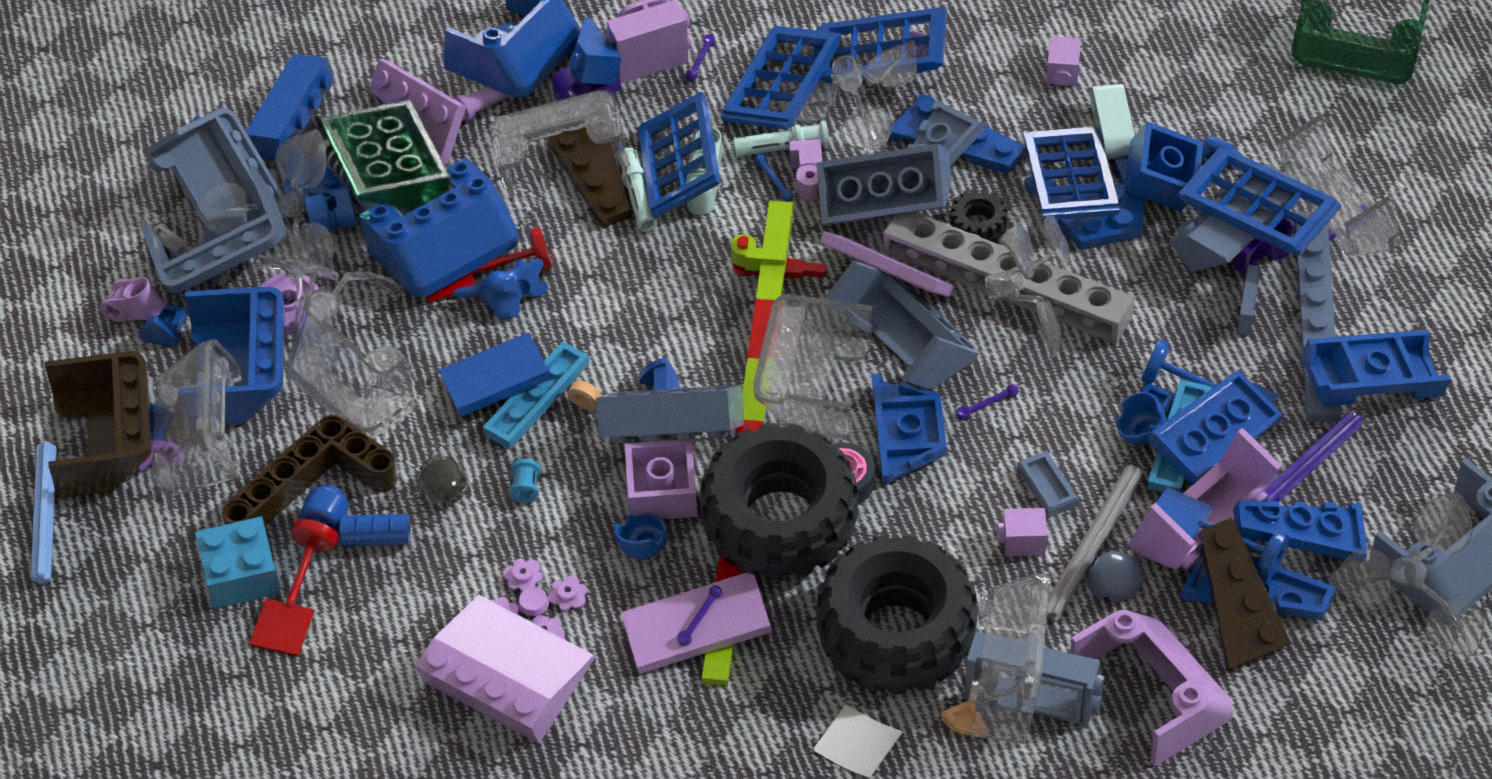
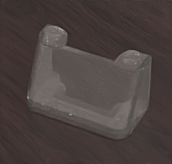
[287,286,416,439]
[150,339,242,497]

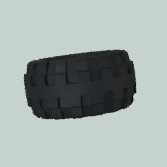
[700,423,858,581]
[817,534,977,694]

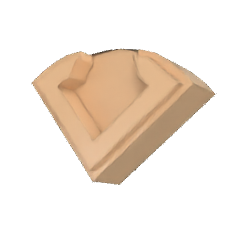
[941,699,989,736]

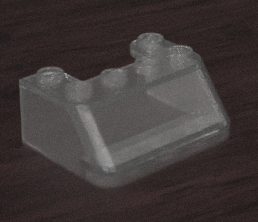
[490,90,630,197]
[753,294,872,441]

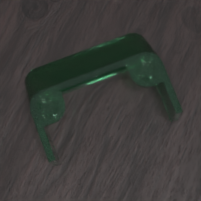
[1291,0,1432,84]

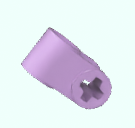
[100,277,165,322]

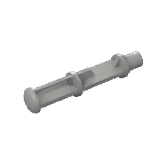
[153,224,228,287]

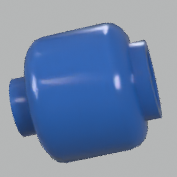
[299,485,349,533]

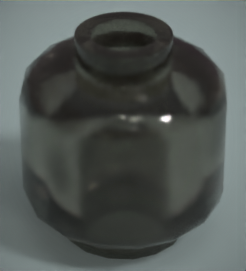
[417,454,468,506]

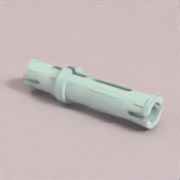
[618,148,658,232]

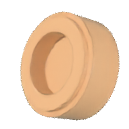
[568,380,602,410]

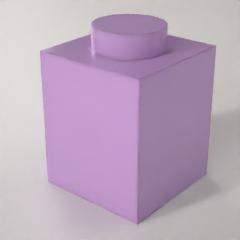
[1046,36,1081,86]
[997,508,1047,557]

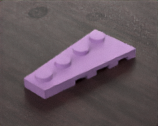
[370,59,467,164]

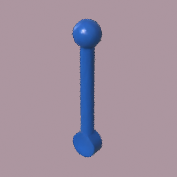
[755,154,793,202]

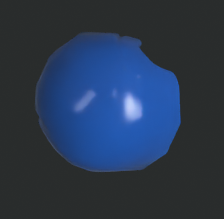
[1115,392,1166,446]
[614,514,669,560]

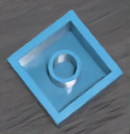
[195,516,280,609]

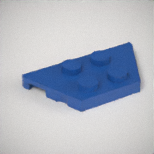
[872,374,947,484]

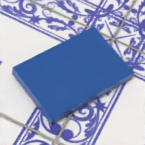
[439,332,552,417]

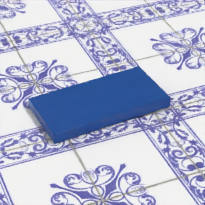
[1147,370,1284,485]

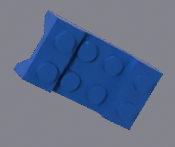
[1301,330,1451,407]

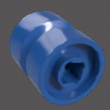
[304,186,358,237]

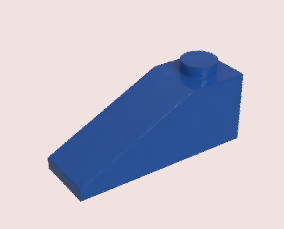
[570,17,622,85]

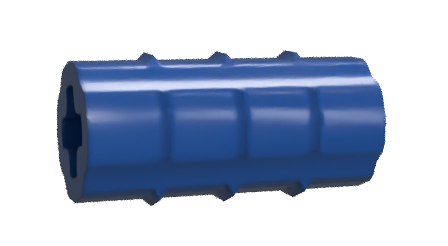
[340,513,411,547]

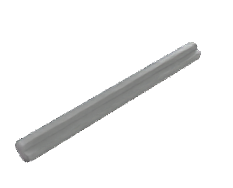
[1042,464,1142,622]

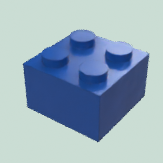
[1124,121,1204,212]

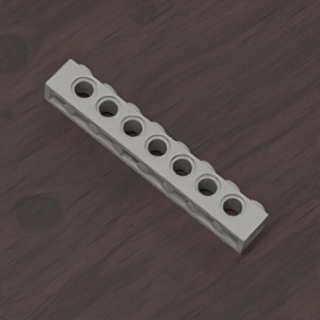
[883,212,1135,344]

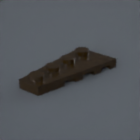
[547,115,631,229]
[1198,517,1291,672]

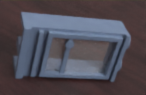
[965,631,1105,728]

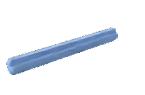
[30,441,57,585]

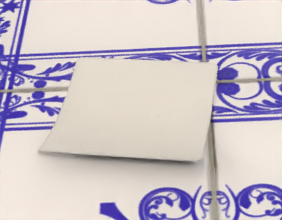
[814,705,902,777]

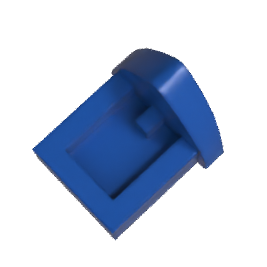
[140,304,187,346]
[639,358,679,390]

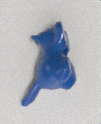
[453,258,548,319]

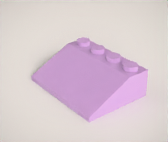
[415,595,595,744]

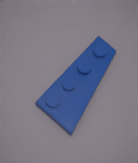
[888,93,1026,174]

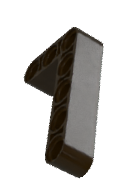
[222,415,398,526]

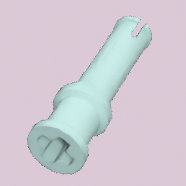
[733,120,829,158]

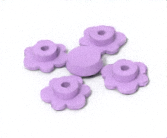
[490,559,587,639]

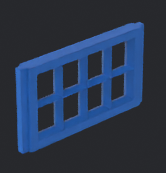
[813,7,947,86]
[720,25,842,130]
[638,91,721,219]
[1023,127,1120,221]
[1178,147,1341,256]

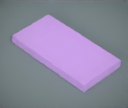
[820,231,956,297]
[621,573,772,674]

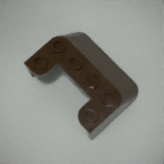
[45,351,152,499]

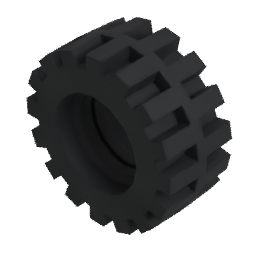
[950,189,1007,243]

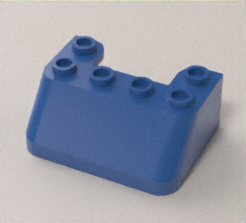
[359,158,519,297]
[181,287,285,427]

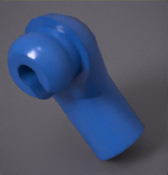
[1202,135,1241,170]

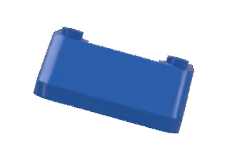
[444,0,581,97]

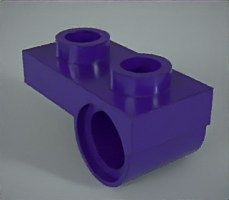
[552,67,622,112]
[1234,217,1294,274]

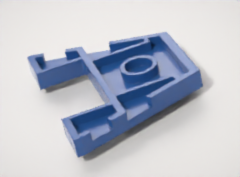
[1024,157,1143,250]

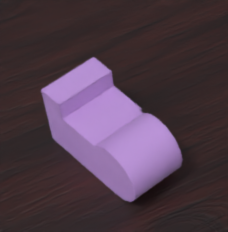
[789,139,822,201]

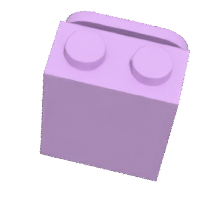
[607,0,692,84]

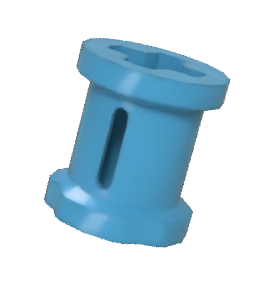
[509,459,541,503]

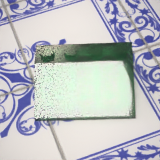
[320,100,450,210]

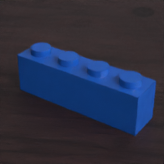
[246,53,333,162]

